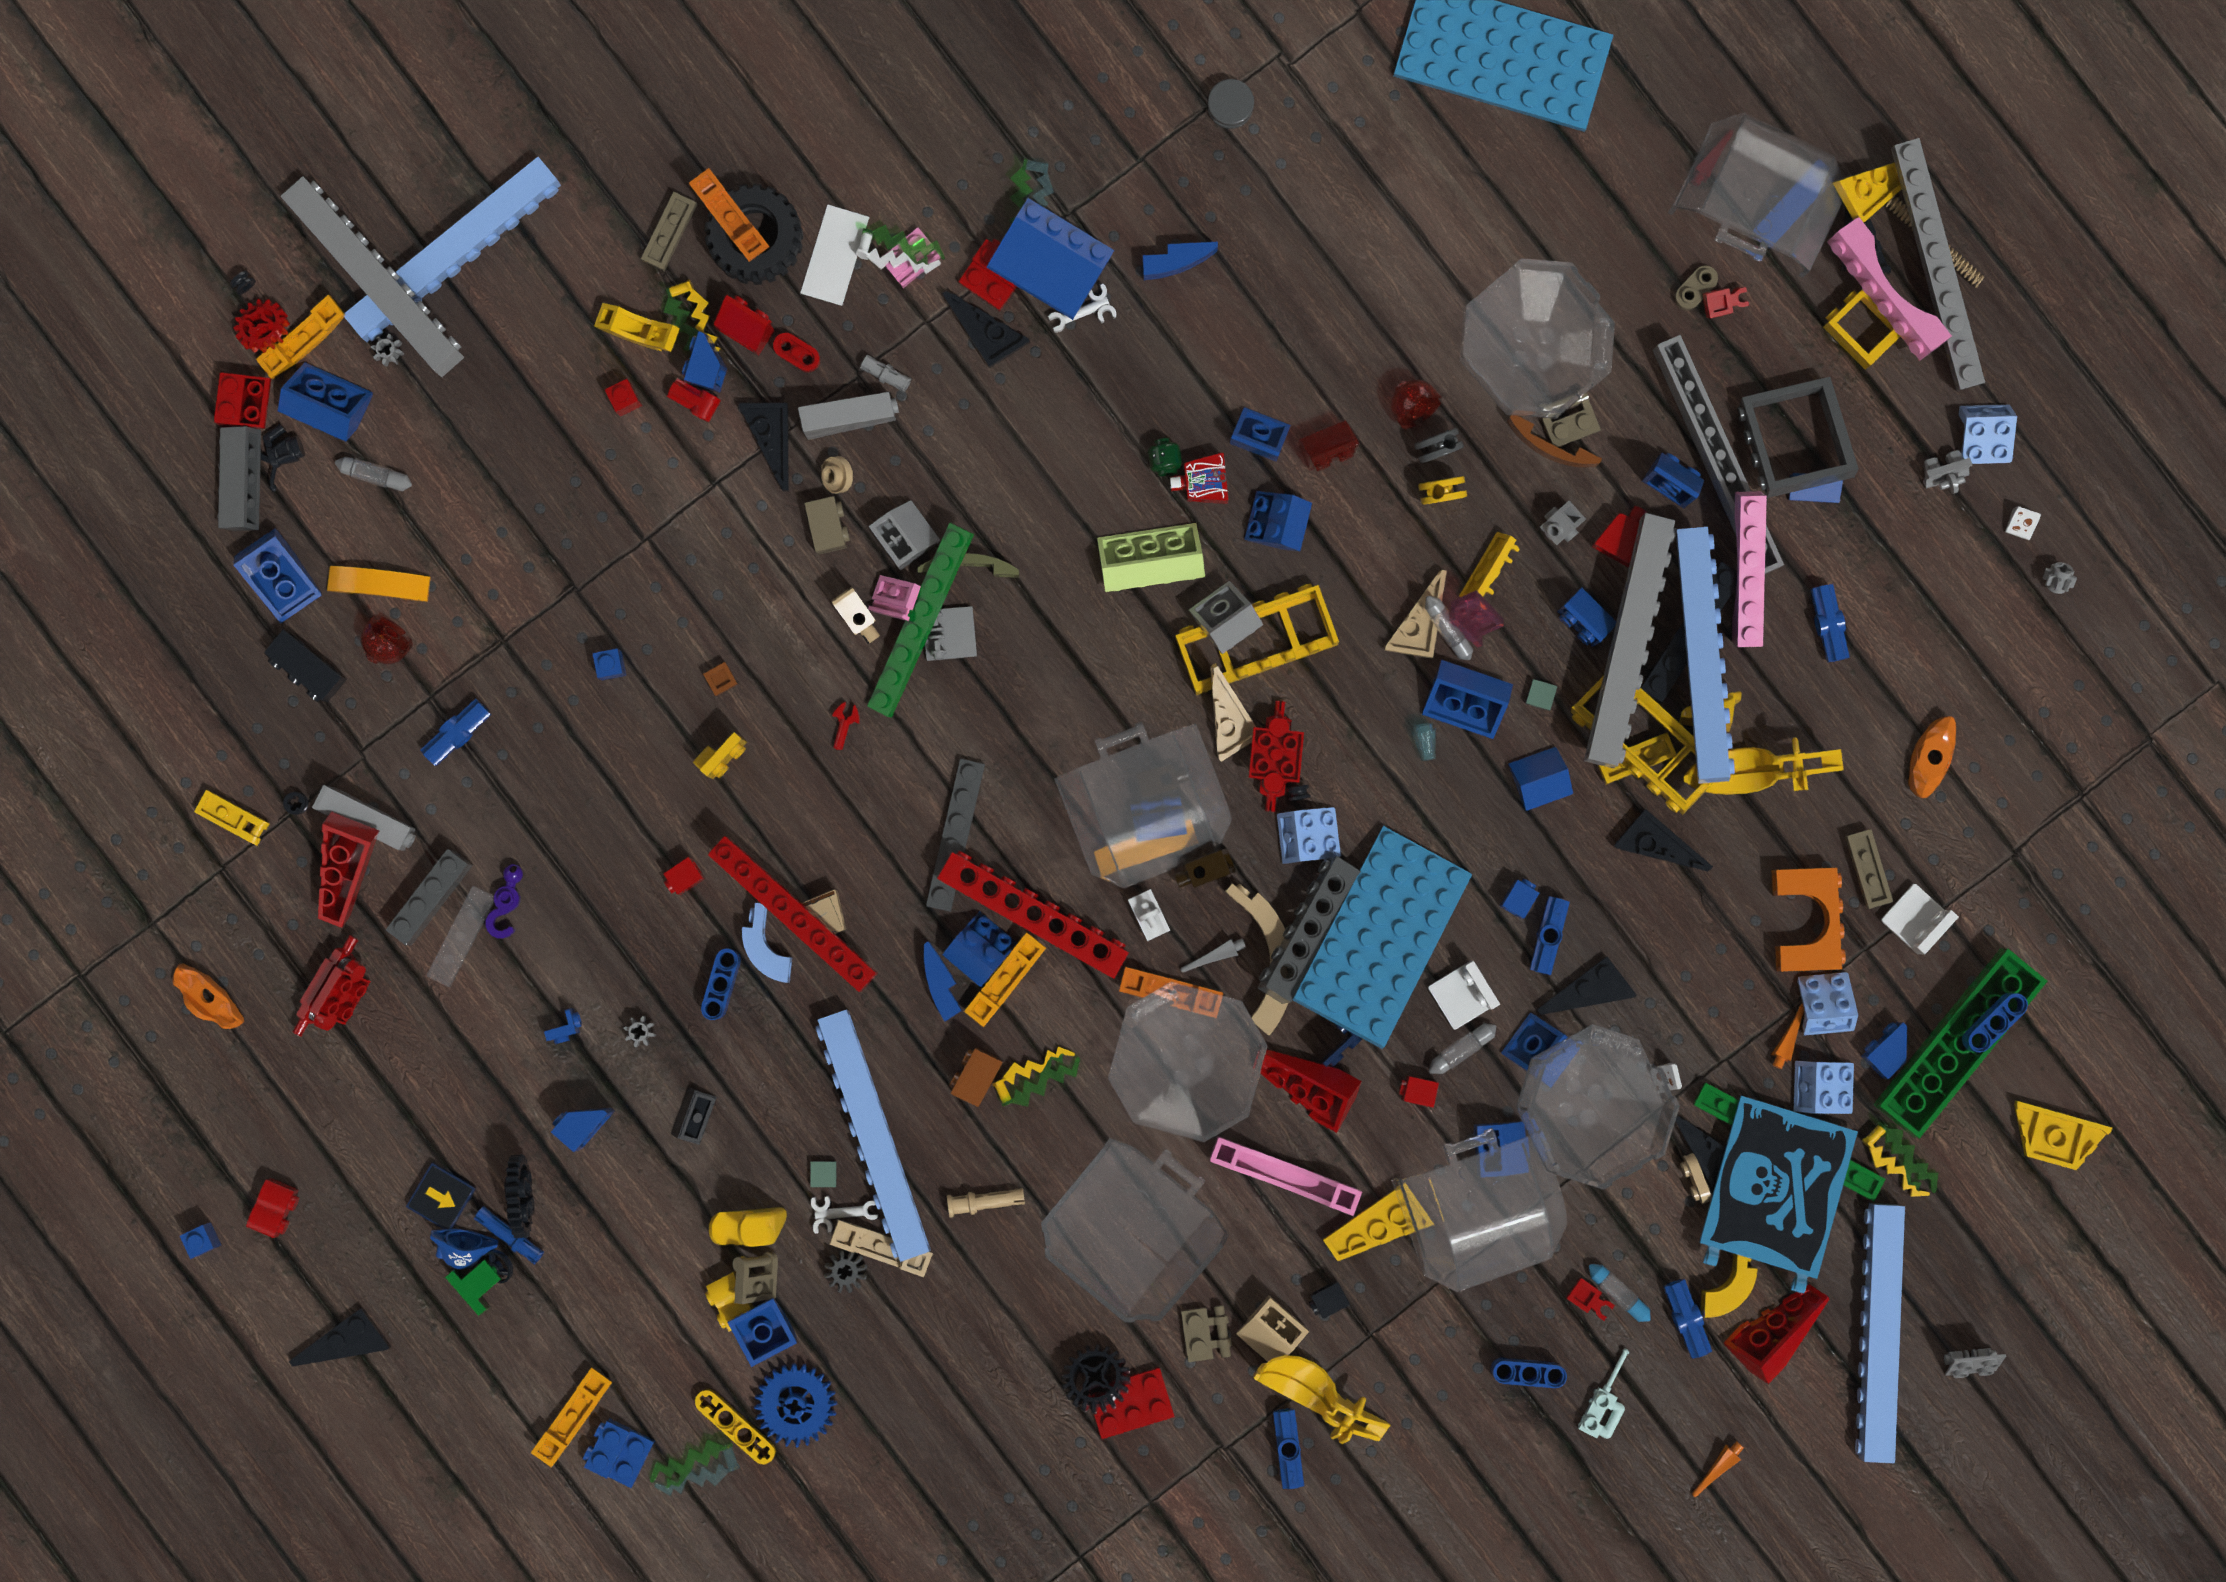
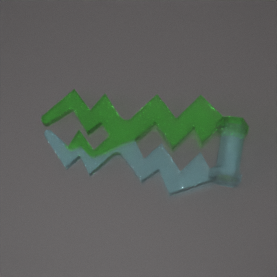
[1009,158,1054,223]
[650,1439,740,1496]

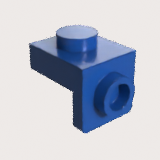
[544,1008,582,1044]

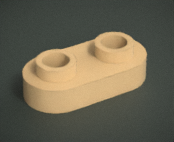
[1680,1153,1712,1204]

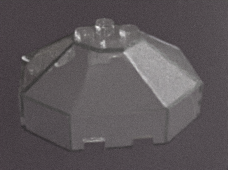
[1460,258,1615,419]
[1108,982,1268,1142]
[1516,1024,1680,1190]

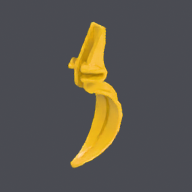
[1684,737,1844,795]
[1253,1355,1391,1444]

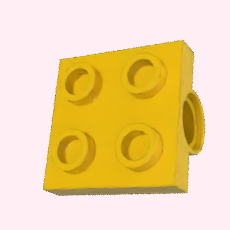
[693,732,747,779]

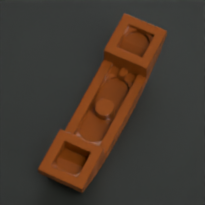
[1507,413,1602,468]

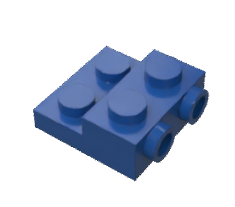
[583,1418,655,1488]

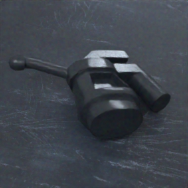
[260,423,305,492]

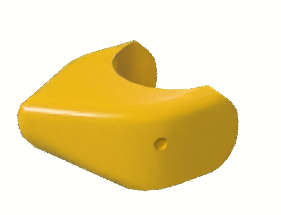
[709,1207,787,1247]

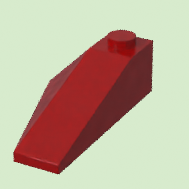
[1254,1048,1362,1133]
[1724,1284,1829,1384]

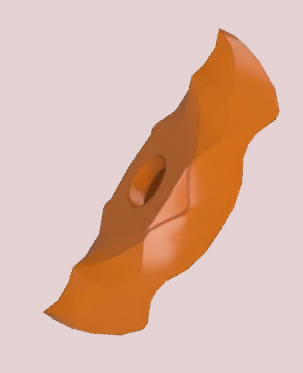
[1908,716,1956,798]
[172,963,245,1029]

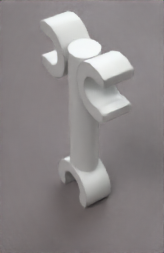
[1048,284,1116,333]
[811,1196,878,1234]

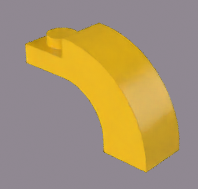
[594,303,680,352]
[1700,1253,1757,1318]

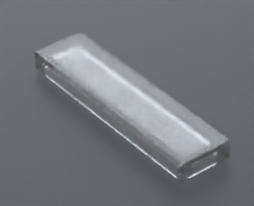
[426,886,494,987]

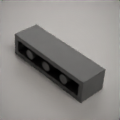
[217,426,261,531]
[386,849,473,945]

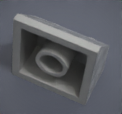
[1189,581,1263,654]

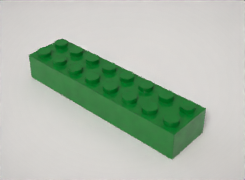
[1873,948,2048,1139]

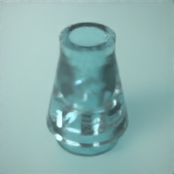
[1411,723,1436,761]

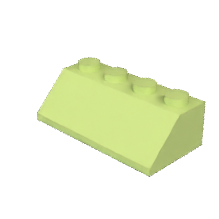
[1097,523,1205,592]

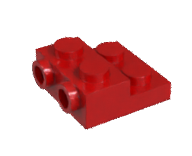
[958,239,1017,312]

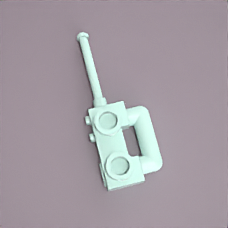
[1578,1349,1629,1439]

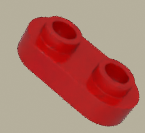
[773,333,820,372]

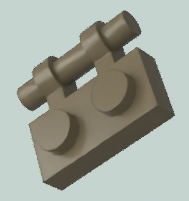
[1181,1305,1232,1362]

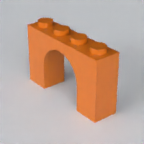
[1772,868,1846,972]

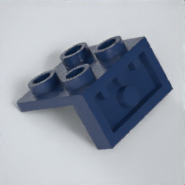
[1321,1023,1362,1067]

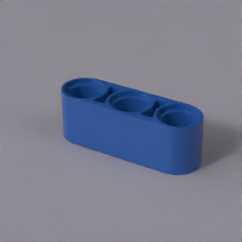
[701,949,741,1020]
[1962,993,2028,1052]
[1490,1358,1567,1388]

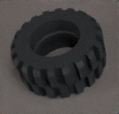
[704,183,803,285]

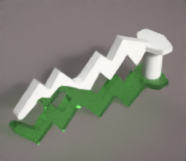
[856,225,945,274]

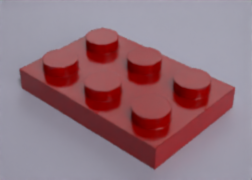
[1089,1367,1175,1439]

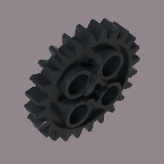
[504,1154,535,1238]

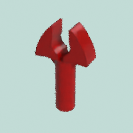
[832,702,860,750]

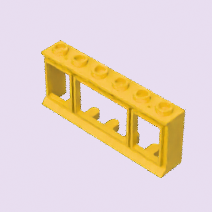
[1176,584,1339,695]
[1571,675,1714,815]

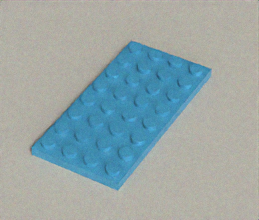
[1393,0,1613,132]
[1292,826,1472,1049]

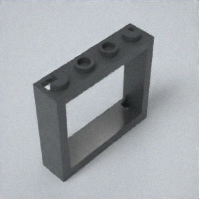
[1737,377,1859,498]

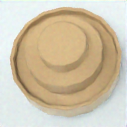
[821,456,853,494]

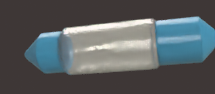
[1589,1264,1651,1322]

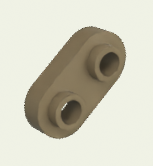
[1674,266,1718,311]

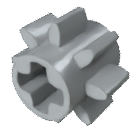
[371,334,404,367]
[2043,562,2077,594]
[624,1016,656,1047]

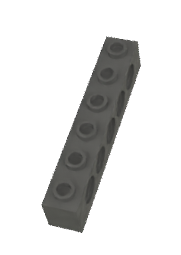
[1258,856,1361,1004]

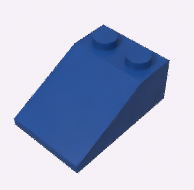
[1642,453,1704,509]
[233,528,322,623]

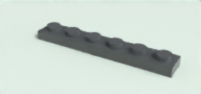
[926,759,985,912]

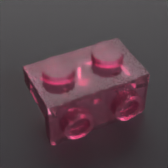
[1449,590,1504,648]

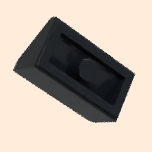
[671,1087,717,1145]

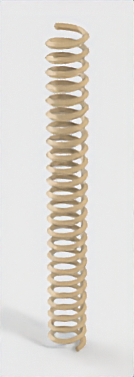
[1886,196,1984,288]

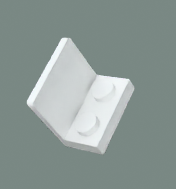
[1881,884,1959,954]
[1428,961,1500,1029]

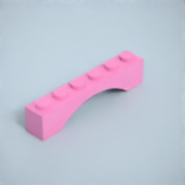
[1827,217,1952,361]
[1732,491,1767,647]
[1209,1136,1362,1216]

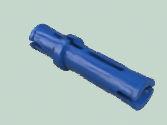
[474,1206,544,1265]

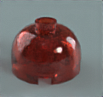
[1390,380,1442,429]
[360,616,413,665]

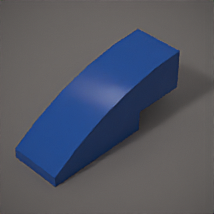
[1143,242,1218,280]
[924,941,962,1021]

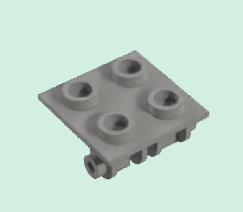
[925,606,977,661]
[1944,1348,2006,1378]

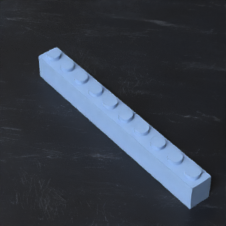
[344,157,561,342]
[1676,527,1735,784]
[816,1010,931,1262]
[1855,1203,1905,1463]

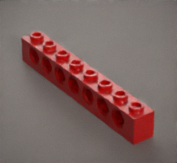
[708,836,878,992]
[937,851,1129,979]

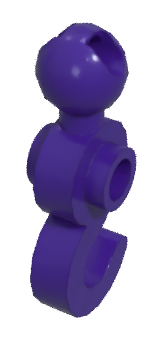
[486,864,523,938]

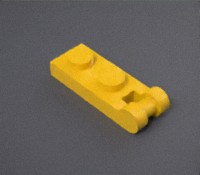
[194,790,270,846]

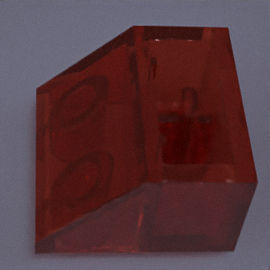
[1298,420,1359,472]

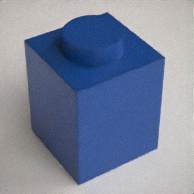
[593,649,627,681]
[1500,878,1539,919]
[180,1222,221,1259]

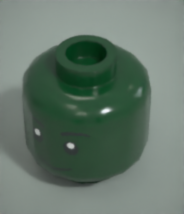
[1147,438,1182,476]

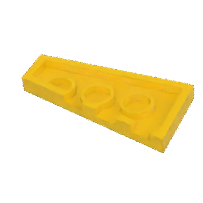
[1322,1181,1435,1261]

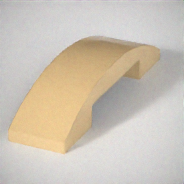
[829,1220,933,1277]

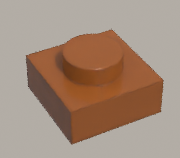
[703,662,738,697]

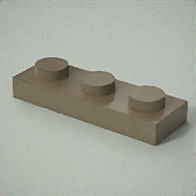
[641,192,697,272]
[1845,829,1893,909]

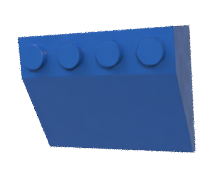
[986,198,1114,320]

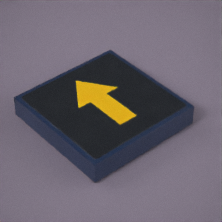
[406,1162,477,1229]

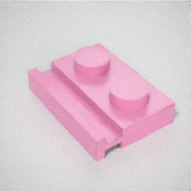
[883,228,942,288]
[868,575,921,621]

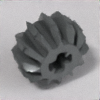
[824,1249,867,1293]

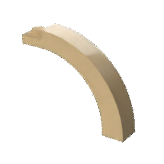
[1225,884,1288,1036]

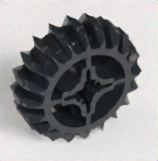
[1062,1344,1131,1414]

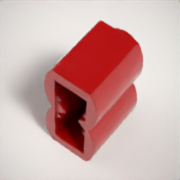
[246,1178,299,1238]

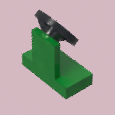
[445,1249,513,1316]

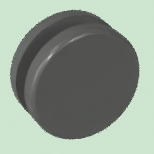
[1207,79,1254,129]
[1414,428,1464,463]

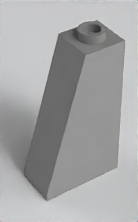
[798,392,899,440]
[312,785,416,851]

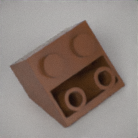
[949,1047,1003,1107]

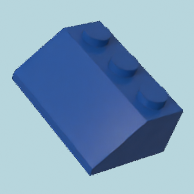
[278,362,373,442]
[1422,660,1513,739]

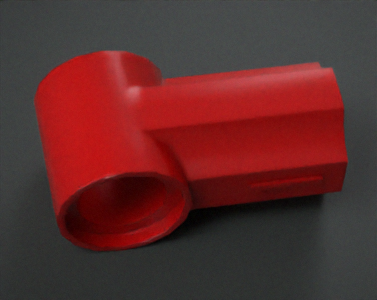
[667,378,721,423]

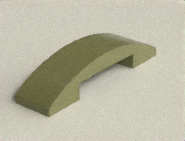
[918,554,1020,578]

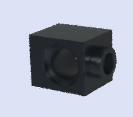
[1309,1280,1350,1319]

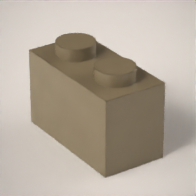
[805,496,850,555]

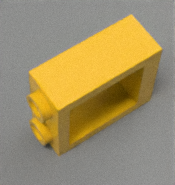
[1823,289,1901,370]

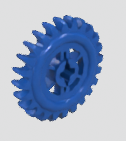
[753,1363,838,1448]

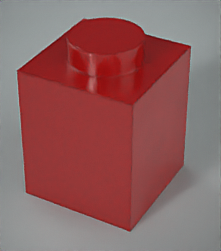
[605,379,642,417]
[663,857,706,895]
[1399,1076,1439,1108]

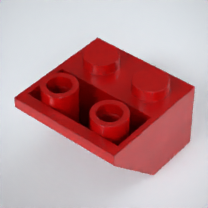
[714,295,774,356]
[214,373,271,429]

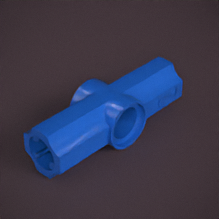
[1810,584,1850,663]
[420,699,492,766]
[1529,896,1570,975]
[1663,1279,1712,1359]
[1273,1408,1304,1489]

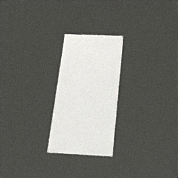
[801,205,869,306]

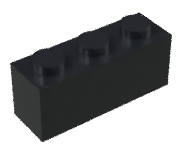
[264,629,347,702]

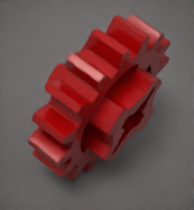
[233,299,290,353]

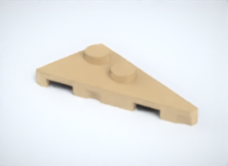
[1384,570,1447,658]
[1210,663,1256,762]

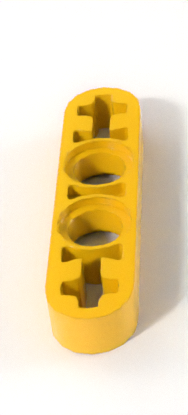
[695,1389,776,1464]

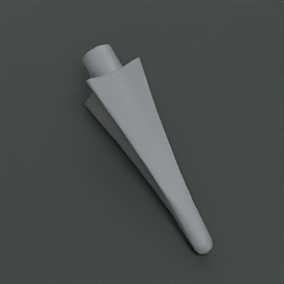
[1180,938,1246,972]

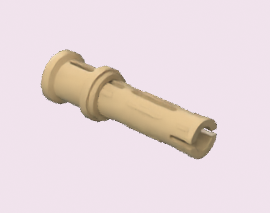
[947,1188,1025,1218]

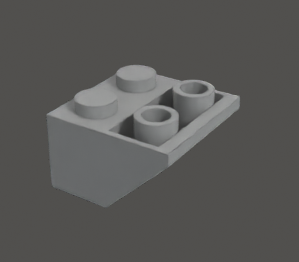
[869,500,941,570]

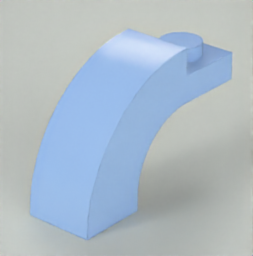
[742,903,792,983]

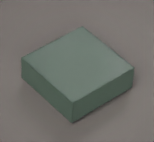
[1525,679,1557,711]
[810,1161,837,1187]

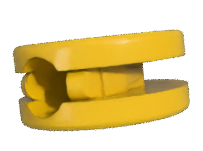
[1418,476,1467,505]

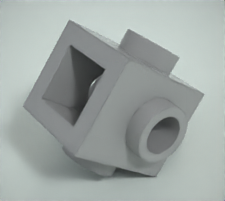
[1540,501,1586,545]

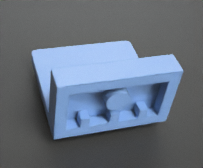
[1959,404,2017,464]
[1277,807,1341,864]
[1798,972,1858,1035]
[1794,1061,1854,1114]

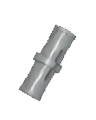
[860,355,912,393]

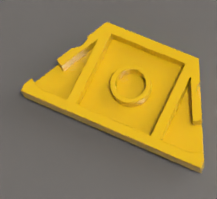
[2014,1101,2112,1170]

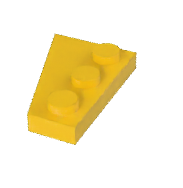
[1833,163,1902,223]

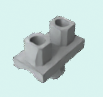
[1923,450,1972,494]

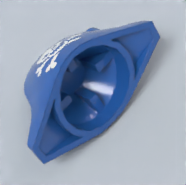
[430,1229,498,1269]

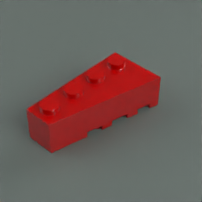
[318,812,380,928]

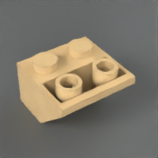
[1236,1295,1309,1361]

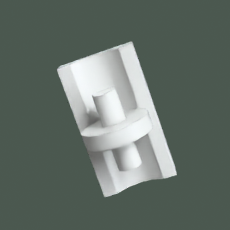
[1128,889,1170,941]

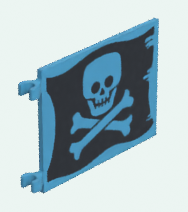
[1699,1096,1858,1293]

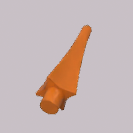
[1771,1003,1804,1069]
[1692,1441,1744,1497]

